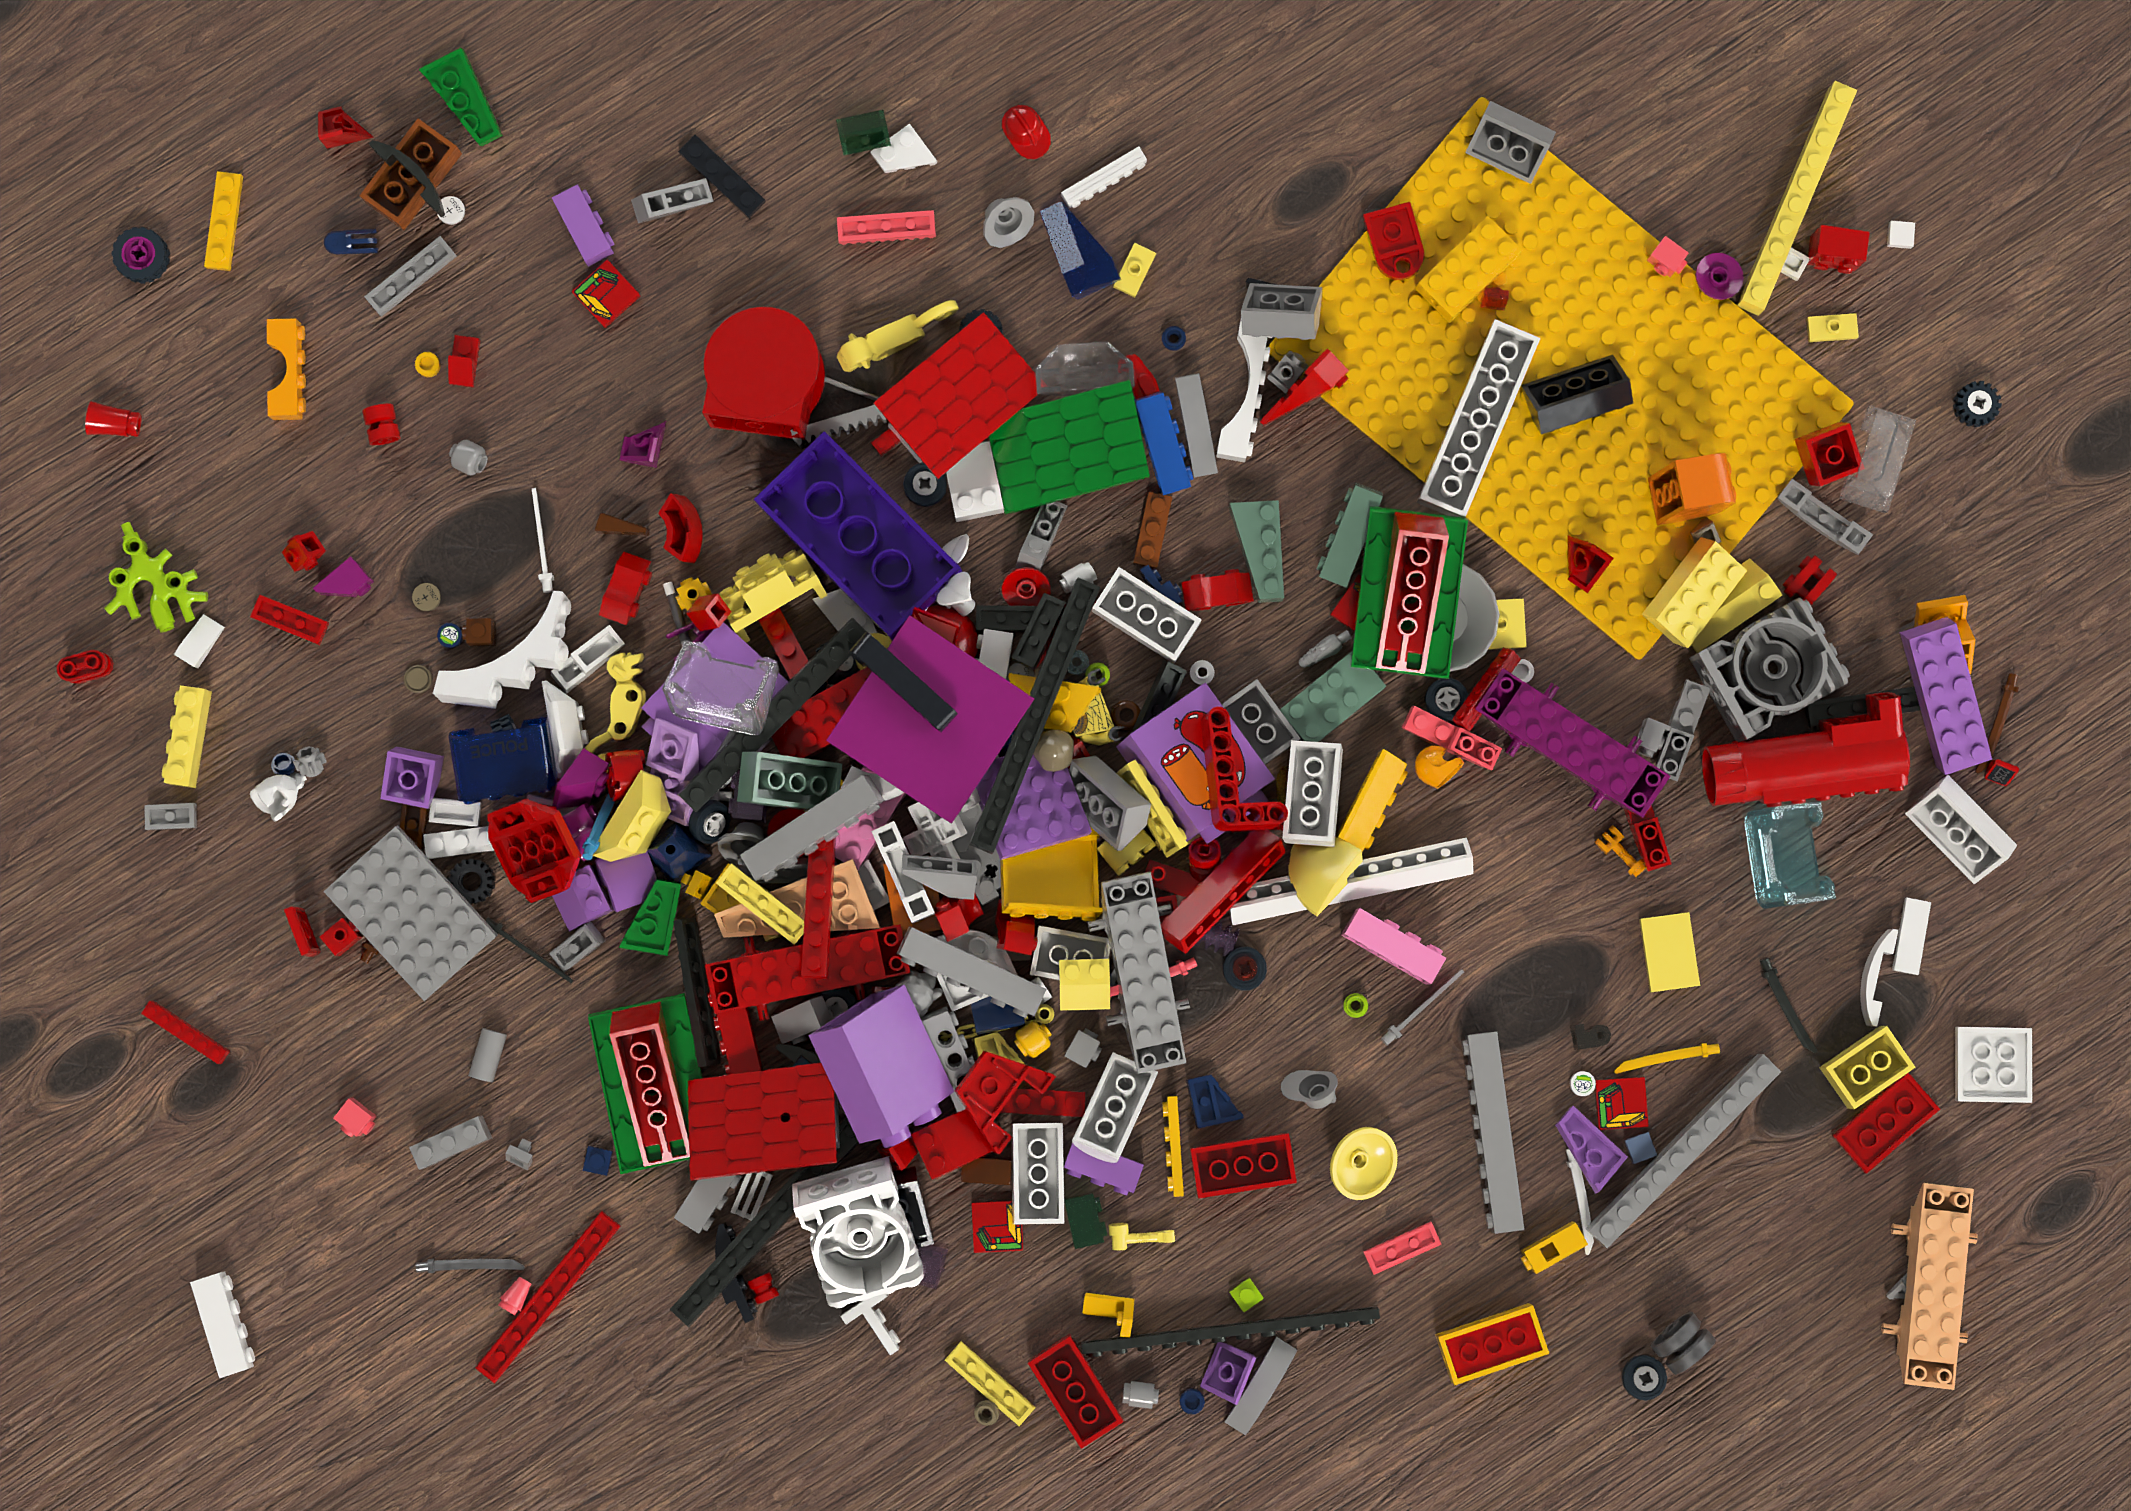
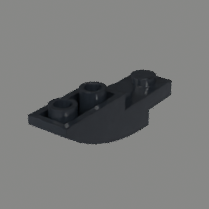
[715,1222,758,1323]

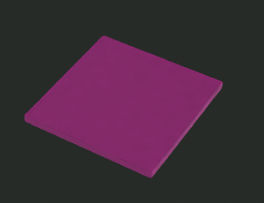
[826,615,1034,824]

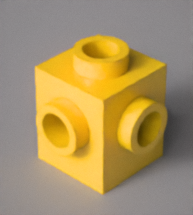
[675,577,712,611]

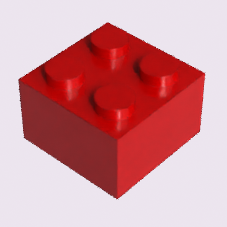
[1807,225,1870,274]
[1794,422,1864,487]

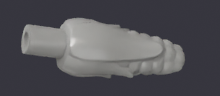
[1299,630,1352,668]

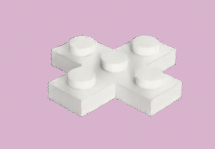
[903,802,967,859]

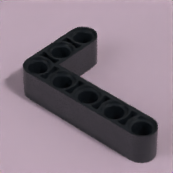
[848,631,958,732]

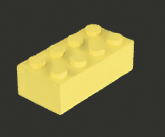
[1642,537,1747,648]

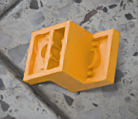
[1914,595,1975,674]

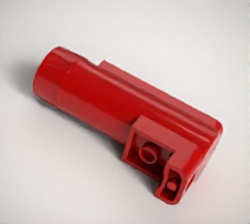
[1702,692,1910,807]

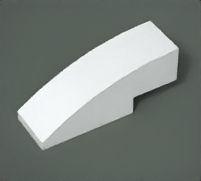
[551,625,625,694]

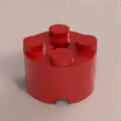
[605,749,647,801]

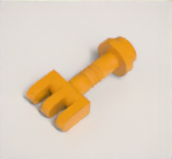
[1595,825,1646,877]

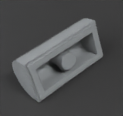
[468,1028,507,1082]

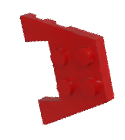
[954,1051,1056,1155]

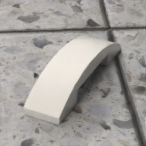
[1860,929,1898,1026]

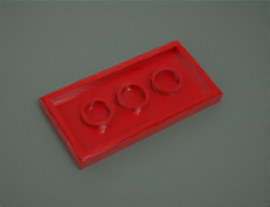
[1832,1072,1940,1174]

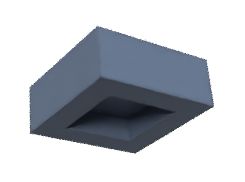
[1624,1132,1657,1164]

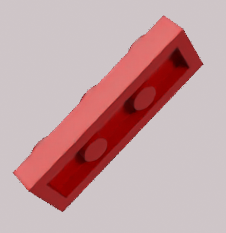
[250,594,329,645]

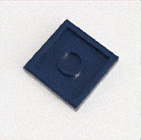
[971,996,1025,1035]

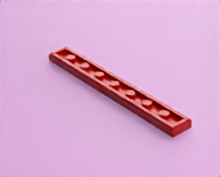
[475,1211,621,1384]

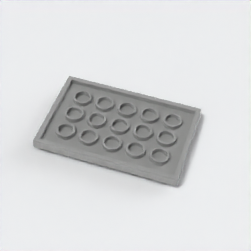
[324,825,498,1001]

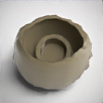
[1033,729,1074,771]

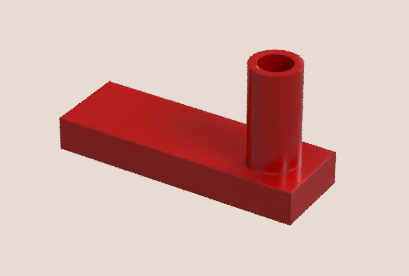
[1145,859,1201,898]

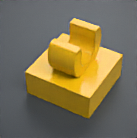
[680,870,714,900]

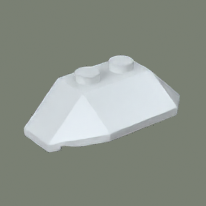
[542,681,589,779]

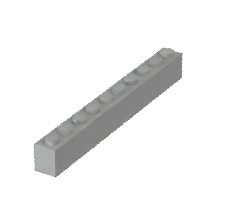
[1586,1054,1781,1248]

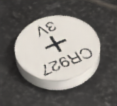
[437,196,465,225]

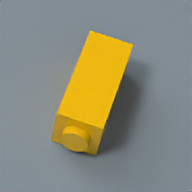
[1520,1221,1588,1274]

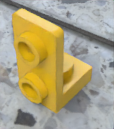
[1082,1293,1134,1338]

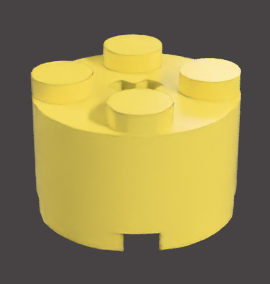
[1097,829,1156,876]

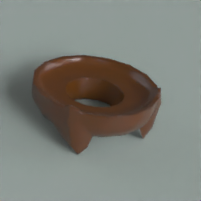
[1110,700,1141,732]

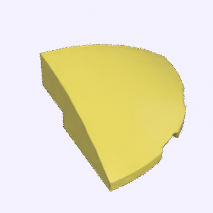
[1288,837,1363,916]

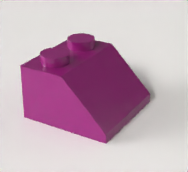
[552,748,609,809]

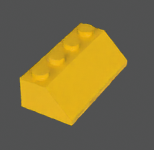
[1336,749,1408,852]

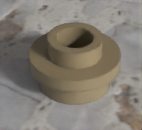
[974,1400,999,1426]

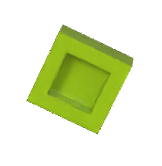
[1229,1278,1264,1312]

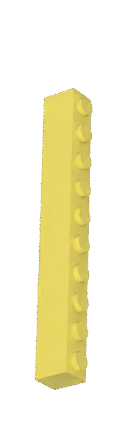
[1737,81,1857,316]

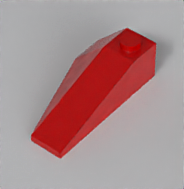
[1260,348,1349,426]

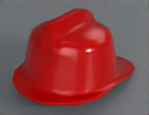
[1002,105,1051,159]

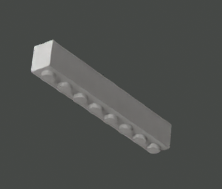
[1462,1031,1524,1234]

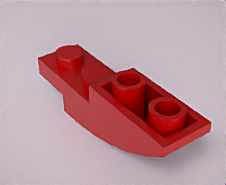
[1624,805,1672,871]

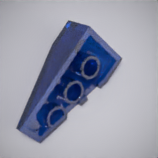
[1040,201,1121,300]

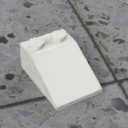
[946,441,1004,522]

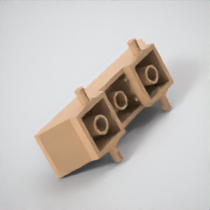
[1881,1183,1977,1390]

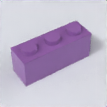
[552,184,615,267]
[1063,1142,1144,1195]

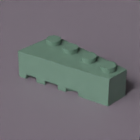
[1317,482,1383,587]
[1228,500,1284,603]

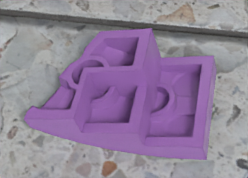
[595,852,657,912]

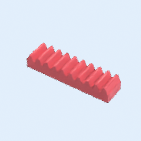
[837,210,936,245]

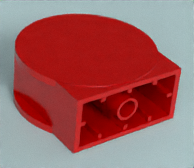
[702,307,825,440]

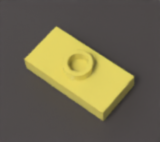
[1113,243,1156,298]
[1806,313,1859,342]

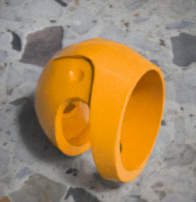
[1415,745,1464,789]

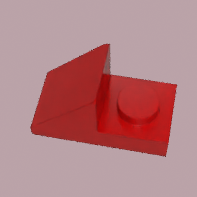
[448,335,481,388]

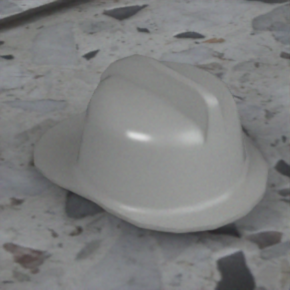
[1281,1070,1338,1109]

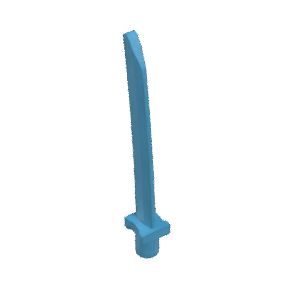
[582,793,615,860]

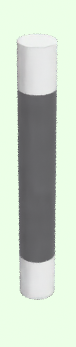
[663,582,693,654]

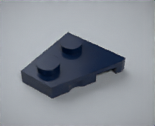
[1186,1075,1244,1129]

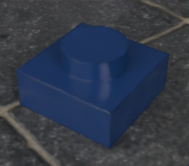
[583,1146,613,1176]

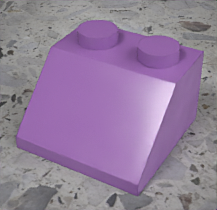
[380,746,444,809]
[552,865,614,932]

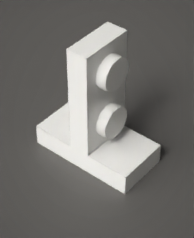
[840,1294,900,1355]

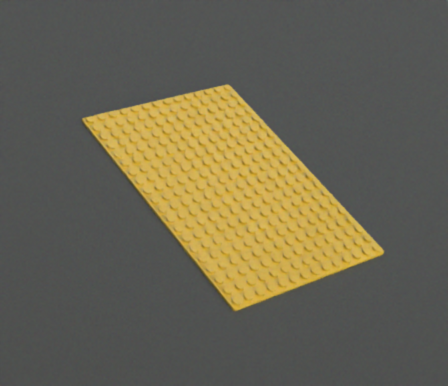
[1268,97,1853,660]

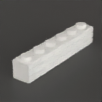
[1061,147,1147,208]

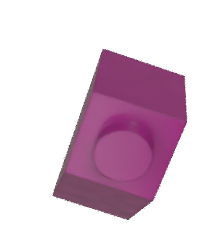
[313,556,374,598]

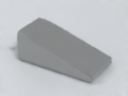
[549,922,605,973]

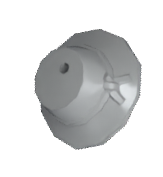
[983,197,1034,248]
[717,822,765,865]

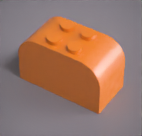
[1648,453,1736,526]

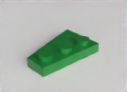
[619,878,681,956]

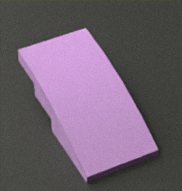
[646,718,699,826]

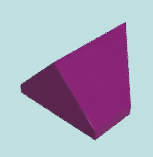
[619,421,667,468]

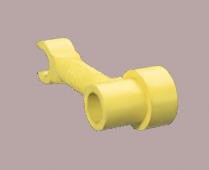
[1108,1223,1175,1250]

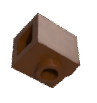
[462,618,496,646]

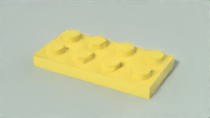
[1116,760,1188,858]

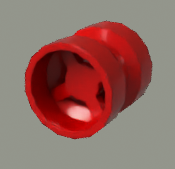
[747,1272,780,1305]

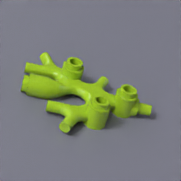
[104,522,208,633]

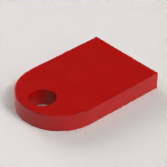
[1362,202,1424,280]

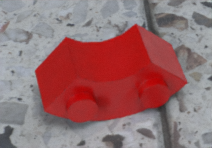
[658,493,703,563]
[599,552,652,625]
[1181,569,1254,611]
[934,893,984,942]
[995,899,1038,955]

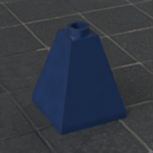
[647,822,712,882]

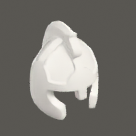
[250,772,307,822]

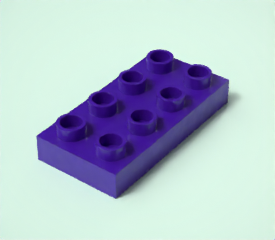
[754,431,962,641]

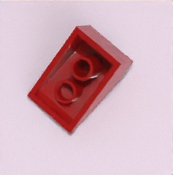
[911,1109,993,1180]

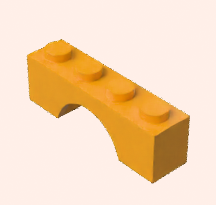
[267,318,306,420]

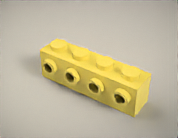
[162,685,212,788]

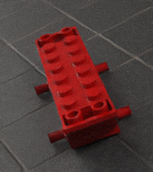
[705,924,910,1021]

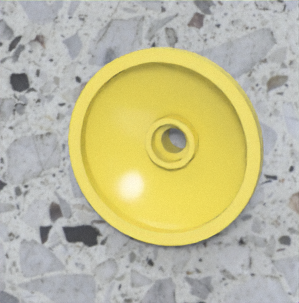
[1330,1127,1398,1200]

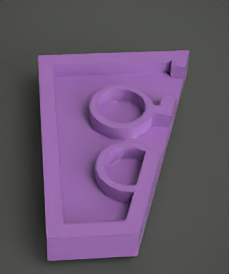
[1555,1106,1628,1194]

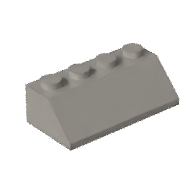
[1069,755,1151,851]

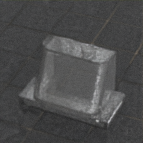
[1839,405,1916,513]

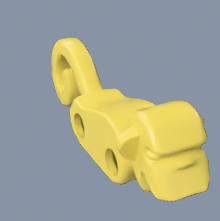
[837,300,959,372]
[585,652,646,772]

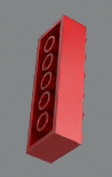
[771,667,872,759]

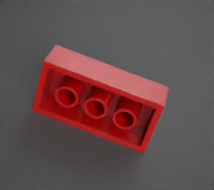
[1189,1133,1297,1199]
[1028,1334,1124,1449]

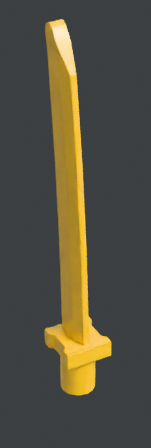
[1614,1043,1720,1074]

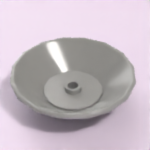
[1450,564,1500,672]

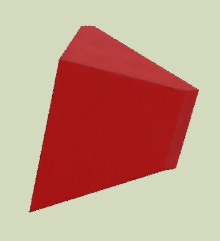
[318,107,374,149]
[1567,536,1614,593]

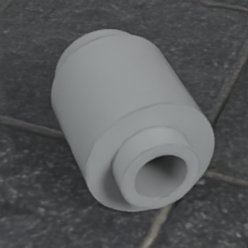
[1122,1381,1159,1409]

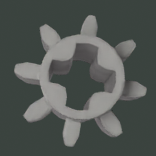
[293,746,327,777]

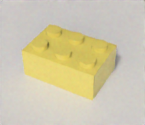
[1819,1026,1915,1109]

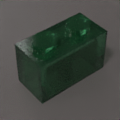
[836,110,891,155]
[1064,1192,1108,1249]

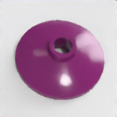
[1695,253,1744,300]

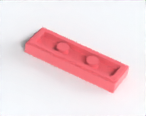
[1363,1221,1442,1275]

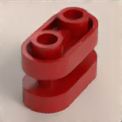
[1782,555,1837,605]
[57,650,113,684]

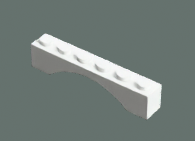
[1216,319,1272,462]

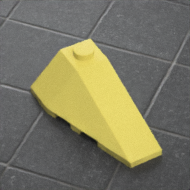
[1691,558,1783,653]

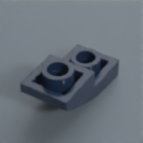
[1139,565,1183,605]

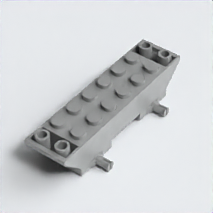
[1087,872,1190,1074]

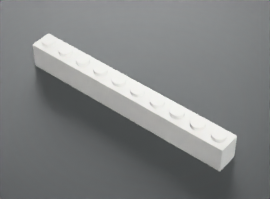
[1229,838,1473,925]

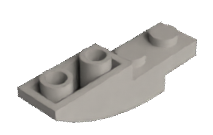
[1655,679,1710,781]

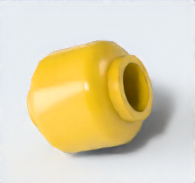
[1014,1021,1052,1058]

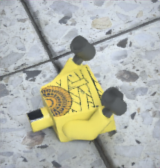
[1073,668,1126,745]

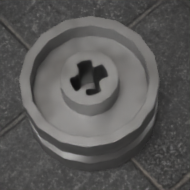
[1651,1312,1716,1375]

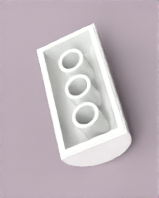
[1072,1052,1158,1163]

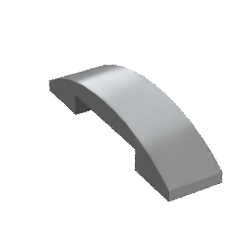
[1777,479,1873,555]
[1224,1336,1297,1435]

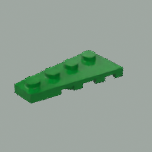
[419,48,503,146]

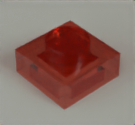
[1480,287,1509,311]

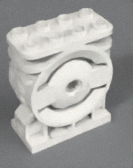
[792,1156,924,1308]

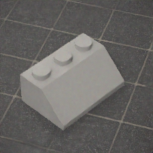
[1465,101,1556,184]
[1241,283,1322,340]

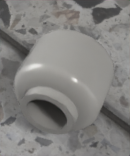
[449,440,488,476]

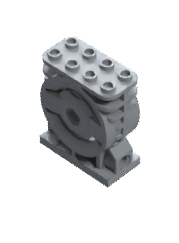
[1689,598,1850,742]

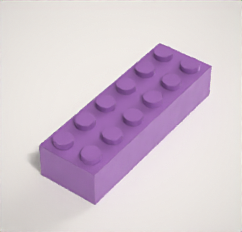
[1900,617,1992,775]

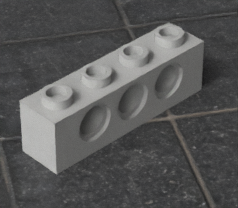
[920,1006,975,1112]

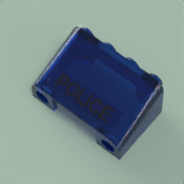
[448,716,557,804]

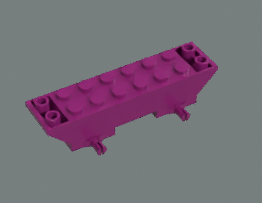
[1475,669,1671,818]

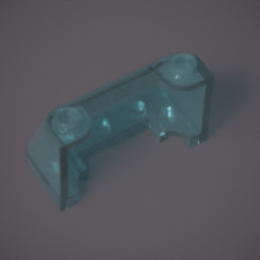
[1745,801,1836,909]

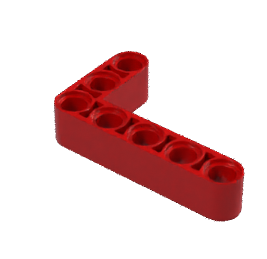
[1201,706,1288,831]

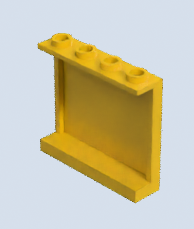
[1000,827,1103,921]

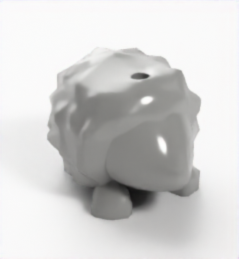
[895,970,943,1017]

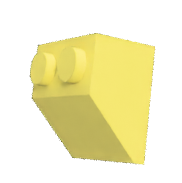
[1059,959,1110,1010]

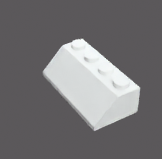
[1905,775,2017,884]

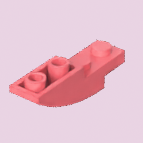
[1402,706,1502,771]

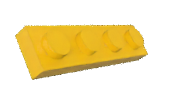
[204,171,243,271]
[1162,1096,1184,1197]

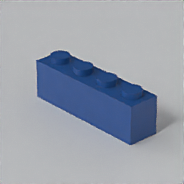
[1134,392,1193,495]

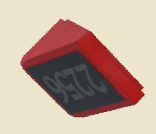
[1984,759,2019,786]

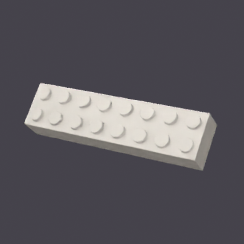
[1417,319,1540,518]

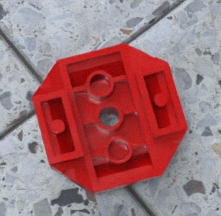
[487,798,581,903]

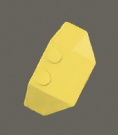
[593,770,671,862]

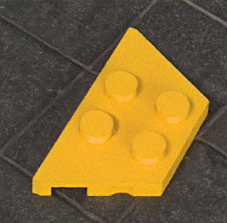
[1008,673,1101,733]

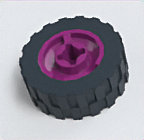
[112,227,170,284]

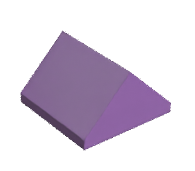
[1200,1342,1256,1405]

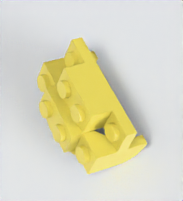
[719,549,827,643]

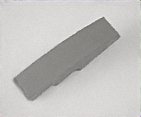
[1175,373,1218,478]

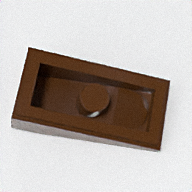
[595,513,649,536]
[400,803,429,849]
[961,1158,1012,1185]

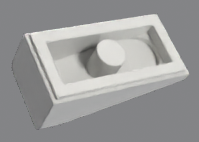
[174,614,225,668]

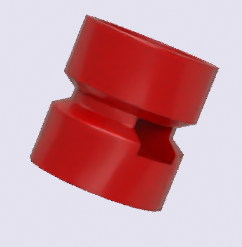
[362,403,401,445]
[1189,837,1221,881]

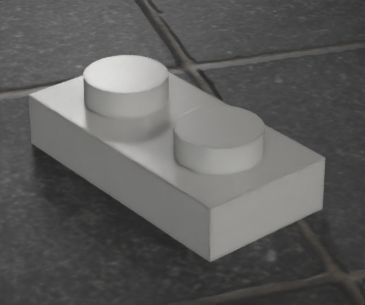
[145,803,197,830]

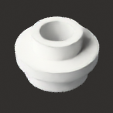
[1190,660,1215,685]

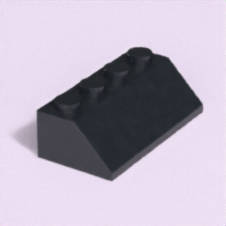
[1521,355,1633,434]

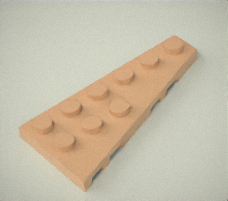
[714,859,881,938]

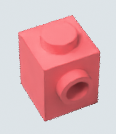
[1647,236,1689,277]
[333,1098,377,1137]

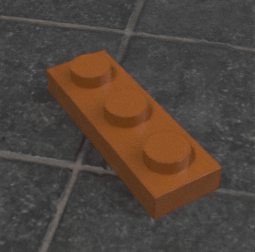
[1133,492,1172,569]

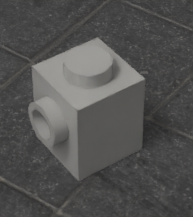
[1064,1028,1102,1068]

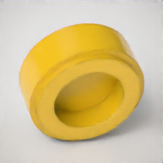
[415,352,441,377]

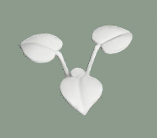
[925,534,975,616]

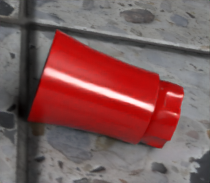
[85,401,142,437]

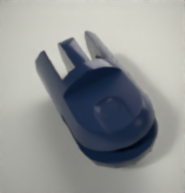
[324,228,378,255]

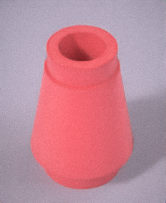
[498,1277,532,1315]

